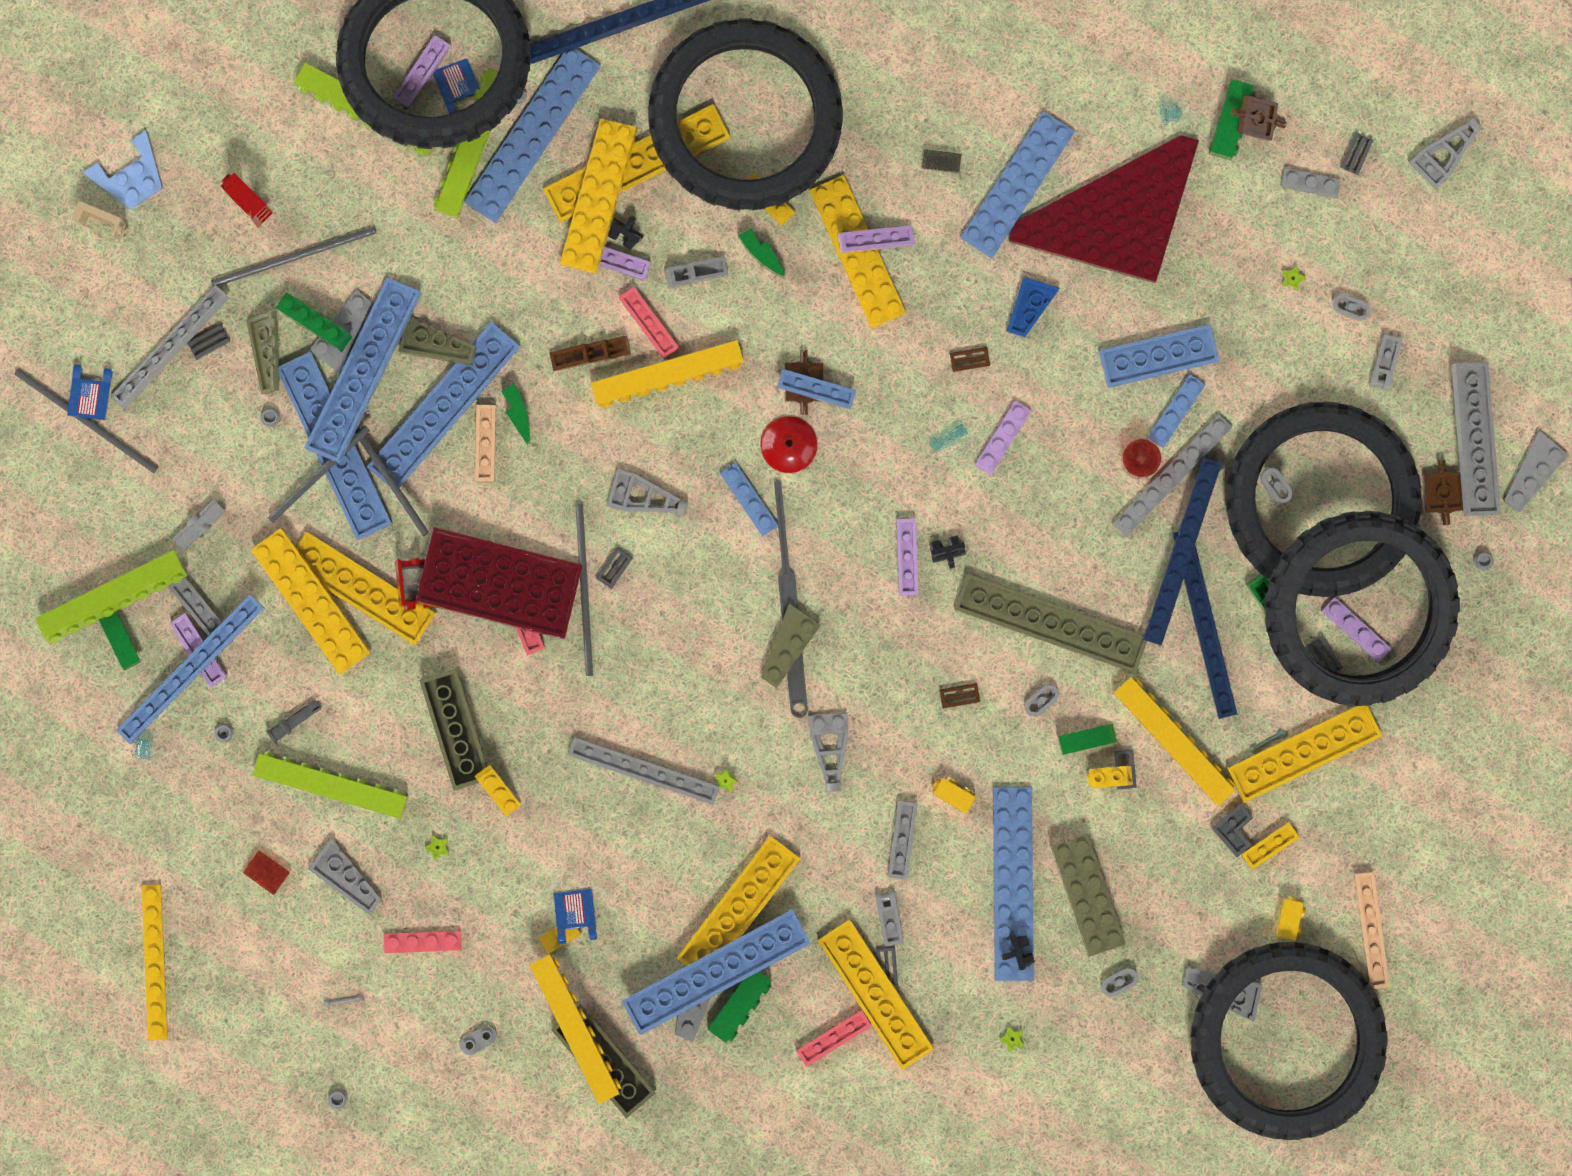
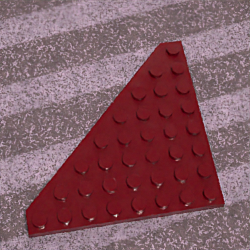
[1009,135,1199,284]

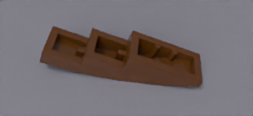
[549,336,631,371]

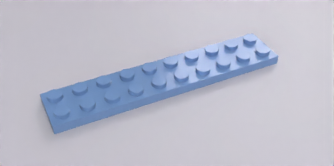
[464,49,601,223]
[304,278,422,464]
[367,322,520,487]
[279,351,392,541]
[993,787,1034,981]
[622,909,811,1035]

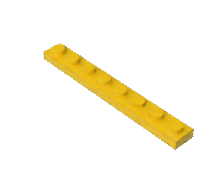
[141,885,168,1040]

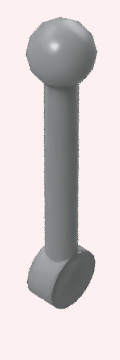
[324,996,364,1007]

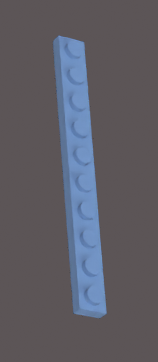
[116,594,265,744]

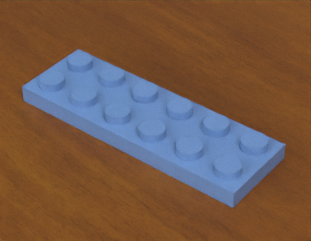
[1098,324,1219,388]

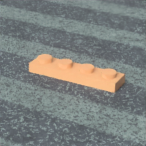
[475,405,496,482]

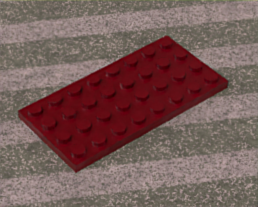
[415,527,582,640]

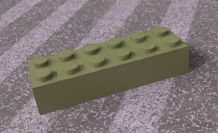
[419,669,488,791]
[1050,834,1126,957]
[551,1004,656,1118]

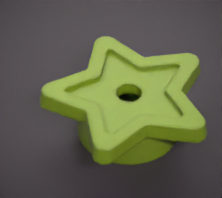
[1282,266,1306,291]
[715,769,738,792]
[425,835,449,860]
[999,1027,1024,1052]

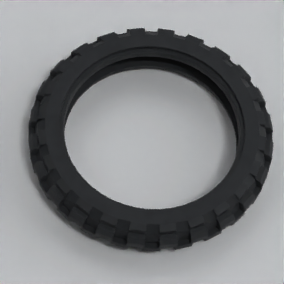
[336,0,531,149]
[648,18,843,211]
[1226,401,1422,597]
[1264,511,1460,706]
[1190,942,1388,1140]

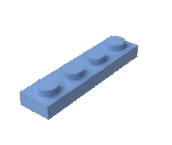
[777,369,856,409]
[1147,374,1206,448]
[720,462,778,537]

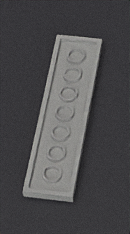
[1452,362,1501,516]

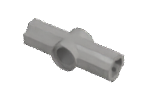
[173,499,226,551]

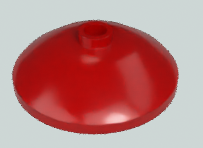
[760,416,818,473]

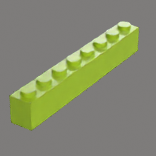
[294,62,434,157]
[433,67,498,220]
[35,550,187,644]
[252,751,408,819]

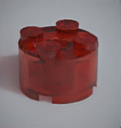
[1121,439,1161,479]

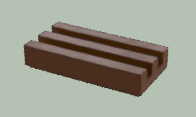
[949,347,991,372]
[939,683,980,709]

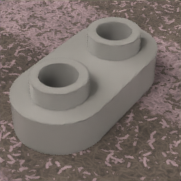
[1332,294,1370,321]
[1260,468,1292,503]
[1025,685,1059,716]
[1101,968,1138,997]
[460,1026,497,1055]

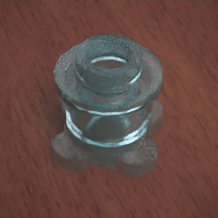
[1160,103,1183,126]
[132,739,154,760]

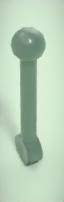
[1249,730,1285,753]

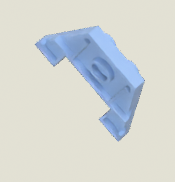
[84,131,163,209]

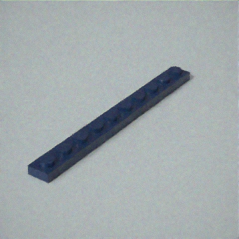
[531,0,710,64]
[1143,458,1222,646]
[1172,532,1238,719]

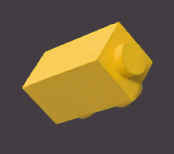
[1087,766,1133,788]
[932,777,976,814]
[1275,896,1306,941]

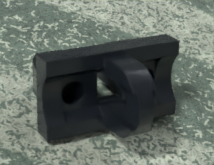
[608,215,644,250]
[930,535,966,569]
[1001,935,1035,970]

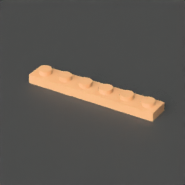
[1354,872,1390,989]

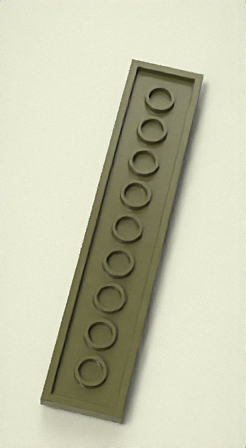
[954,573,1147,674]

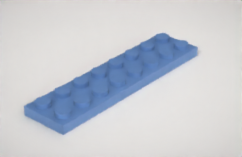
[960,111,1075,258]

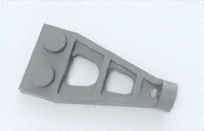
[1409,118,1482,190]
[607,469,688,515]
[809,713,848,792]

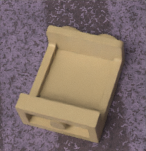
[72,201,128,241]

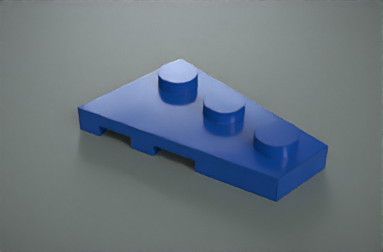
[1007,277,1060,338]

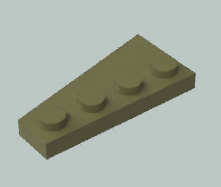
[246,311,279,395]
[399,317,477,366]
[761,604,821,688]

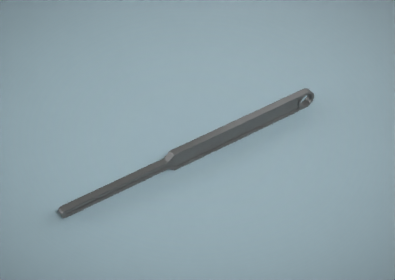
[774,480,808,718]

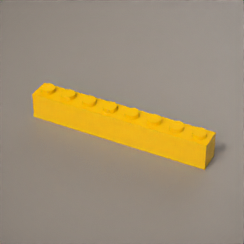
[590,340,744,409]
[1113,677,1236,807]
[529,954,621,1105]

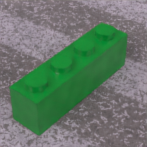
[1209,79,1255,161]
[275,292,352,353]
[707,971,772,1043]

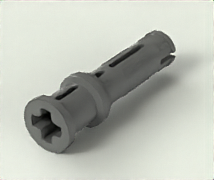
[266,699,321,744]

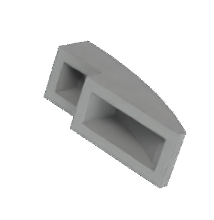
[664,257,729,289]

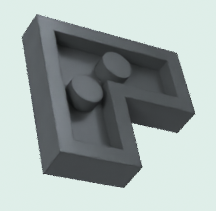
[1211,803,1253,858]

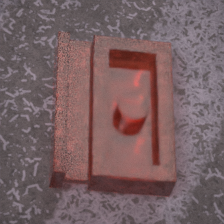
[243,850,291,895]

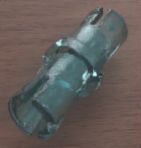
[929,424,968,454]

